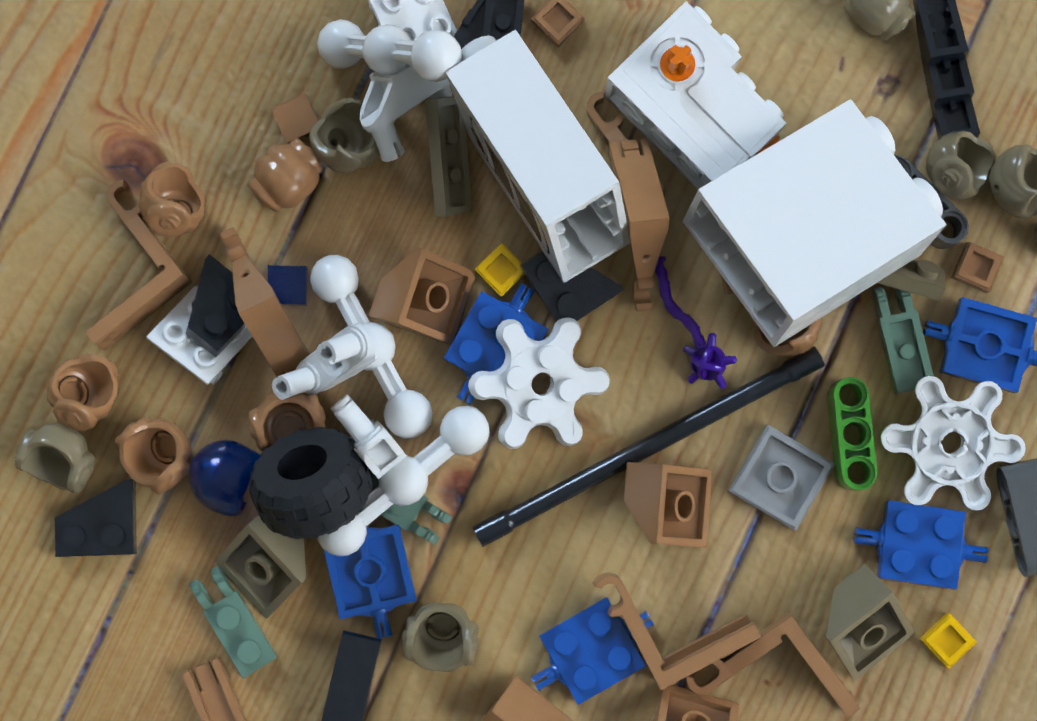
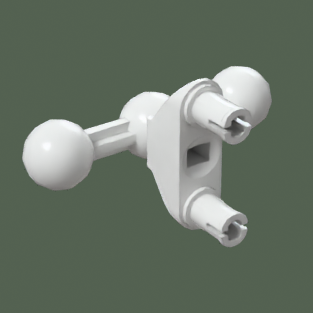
[317,19,462,162]
[272,255,433,439]
[317,394,490,556]

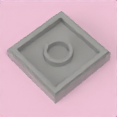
[728,425,835,531]

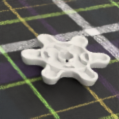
[468,317,610,449]
[880,376,1026,510]

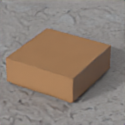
[531,0,585,48]
[270,93,318,144]
[951,242,1004,293]

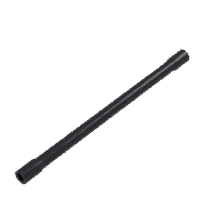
[472,346,825,547]

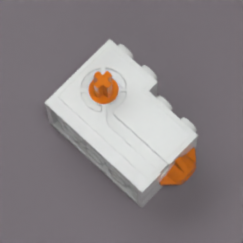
[604,1,786,189]

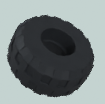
[248,427,373,539]

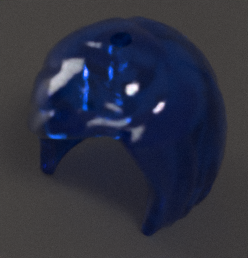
[189,440,261,516]

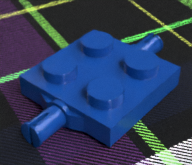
[443,283,549,405]
[923,297,1037,393]
[853,500,988,590]
[324,524,417,639]
[531,597,654,705]

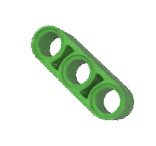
[827,377,877,491]

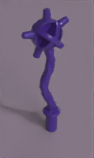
[654,256,737,389]

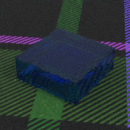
[268,265,308,306]

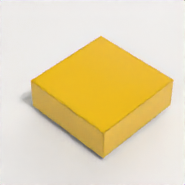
[474,243,525,298]
[919,613,977,669]

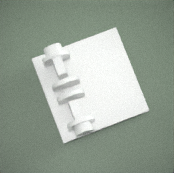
[368,0,457,41]
[146,285,252,385]

